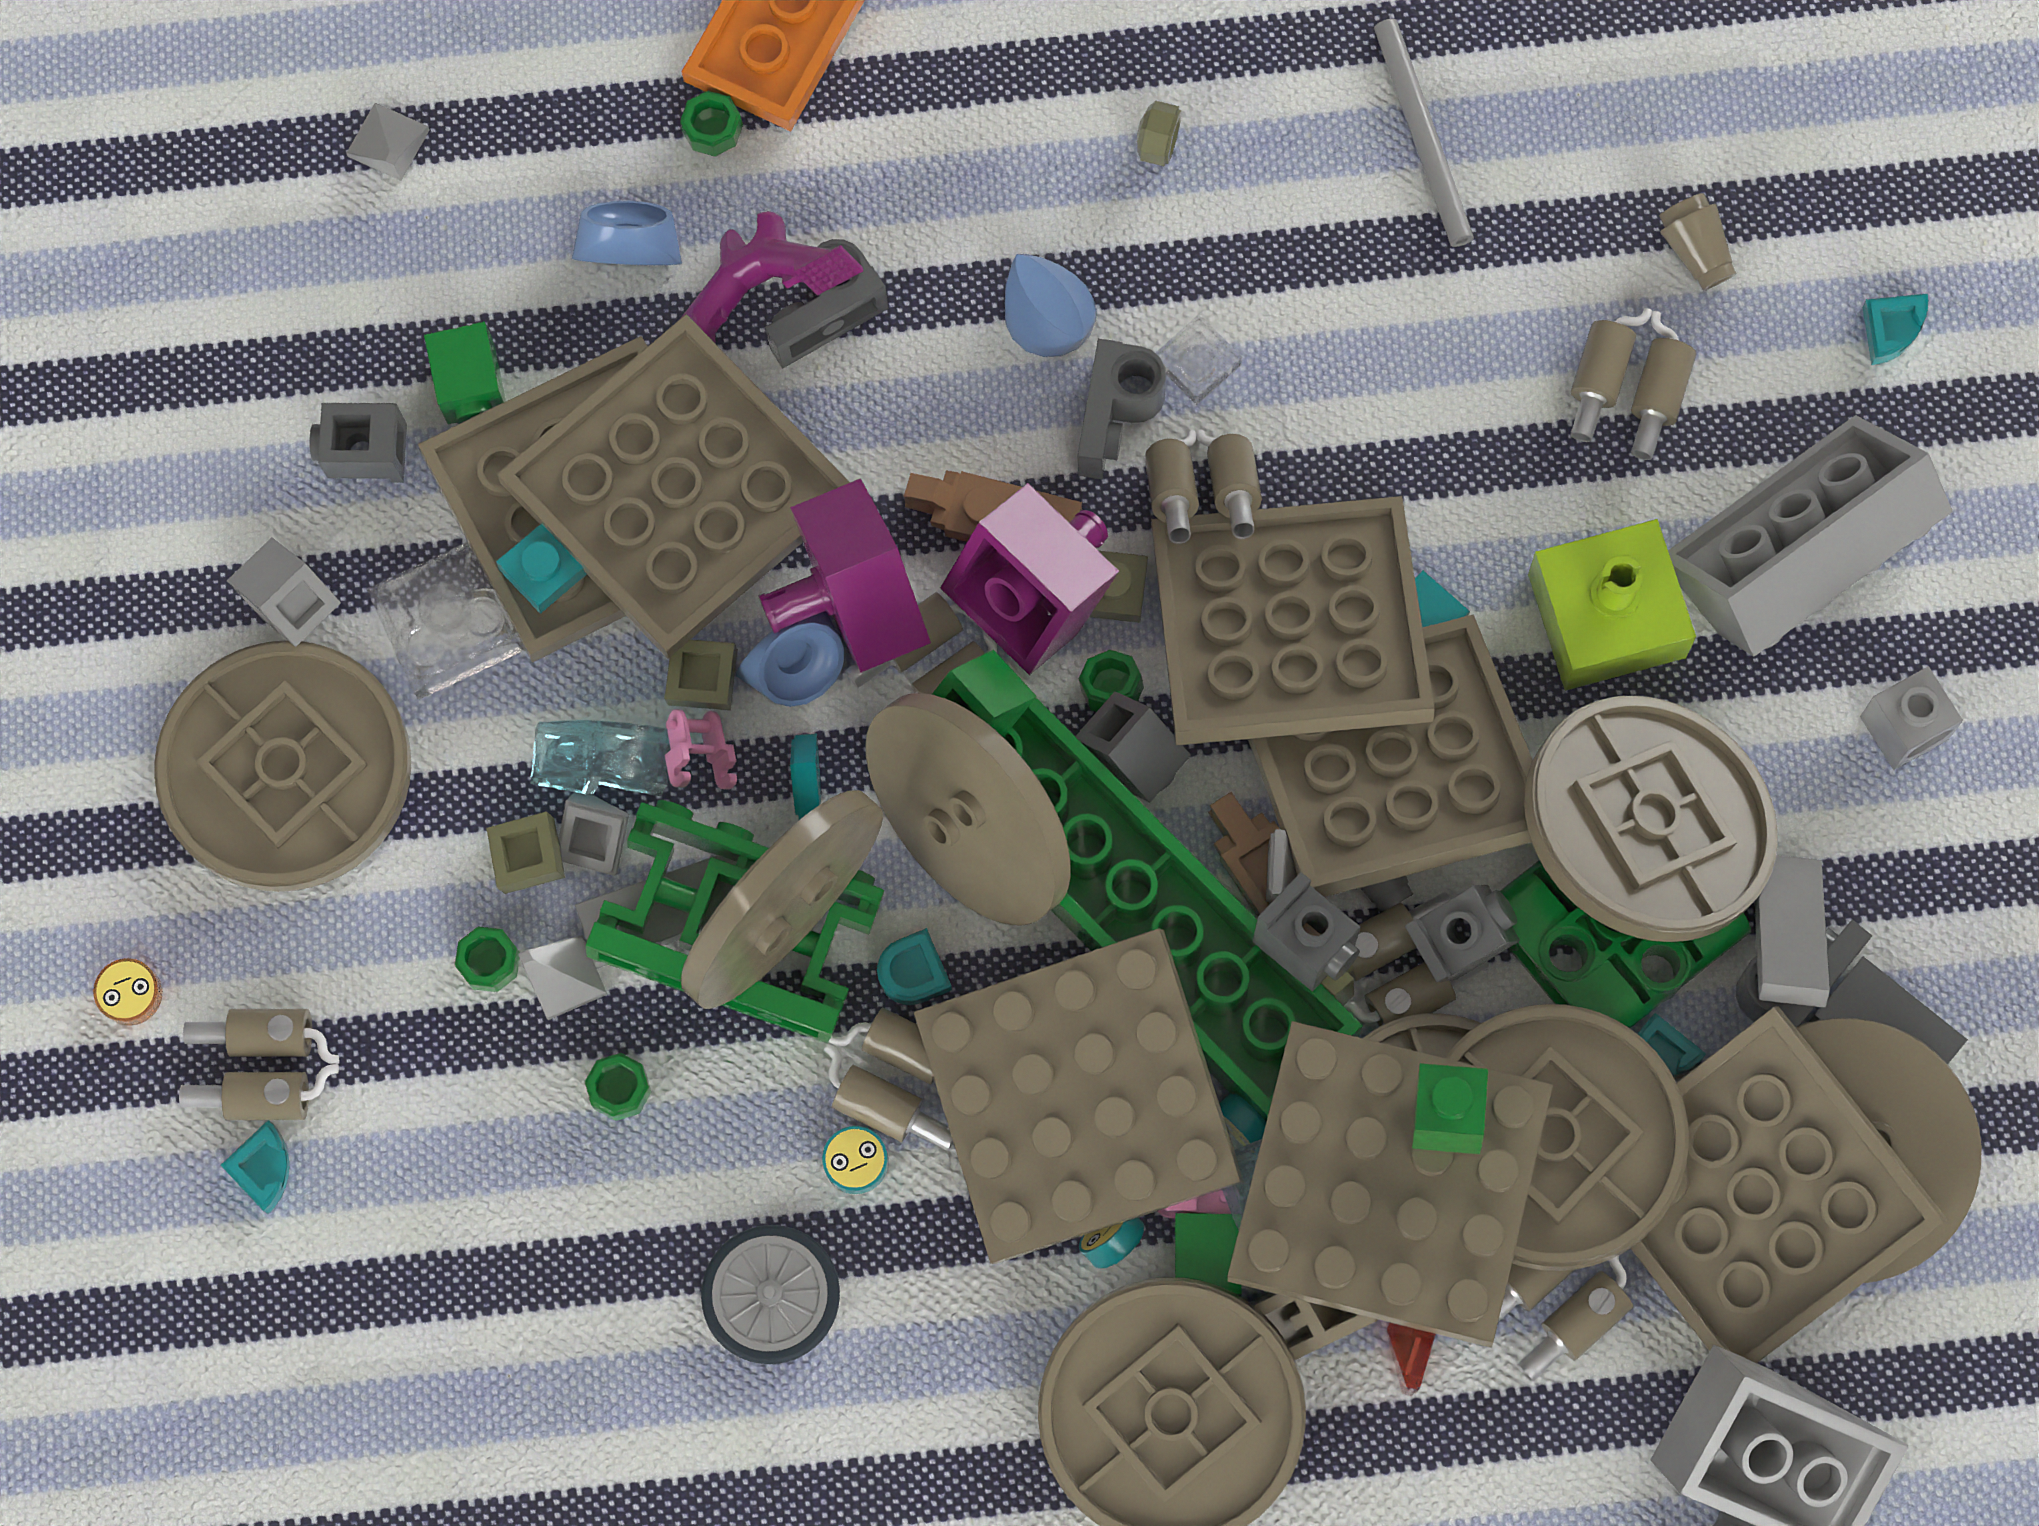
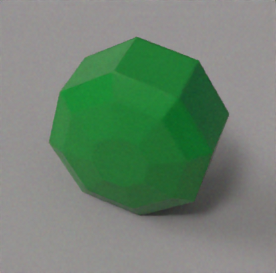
[680,91,743,157]
[1078,650,1144,712]
[455,926,520,992]
[585,1053,652,1121]

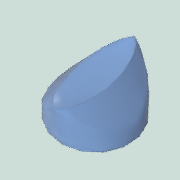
[572,201,682,265]
[1005,254,1096,357]
[736,611,844,707]

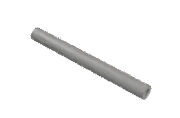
[1374,19,1474,247]

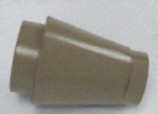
[1659,193,1737,291]

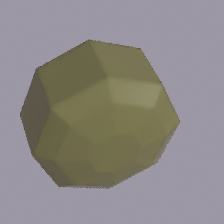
[1137,101,1182,166]

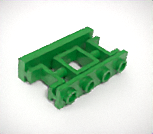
[585,800,884,1044]

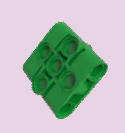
[1500,860,1751,1028]

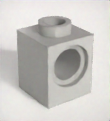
[227,537,341,647]
[1860,666,1963,770]

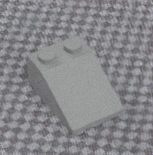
[1650,1345,1909,1526]

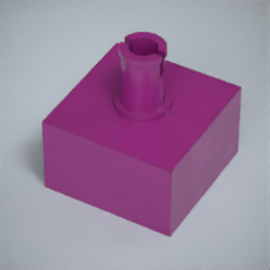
[758,478,931,673]
[940,483,1119,675]

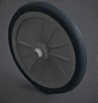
[701,1225,840,1364]

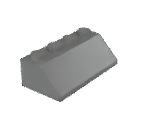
[1668,415,1953,657]

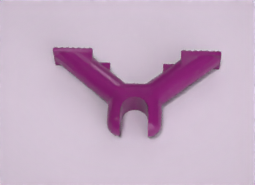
[679,211,863,343]

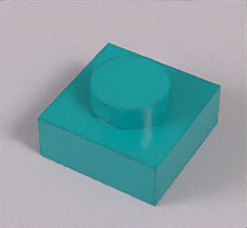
[496,523,587,614]

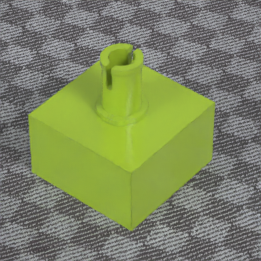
[1528,519,1696,691]

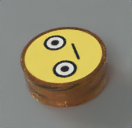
[93,958,163,1026]

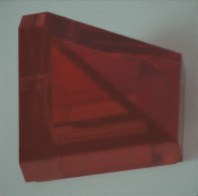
[1386,1322,1436,1396]

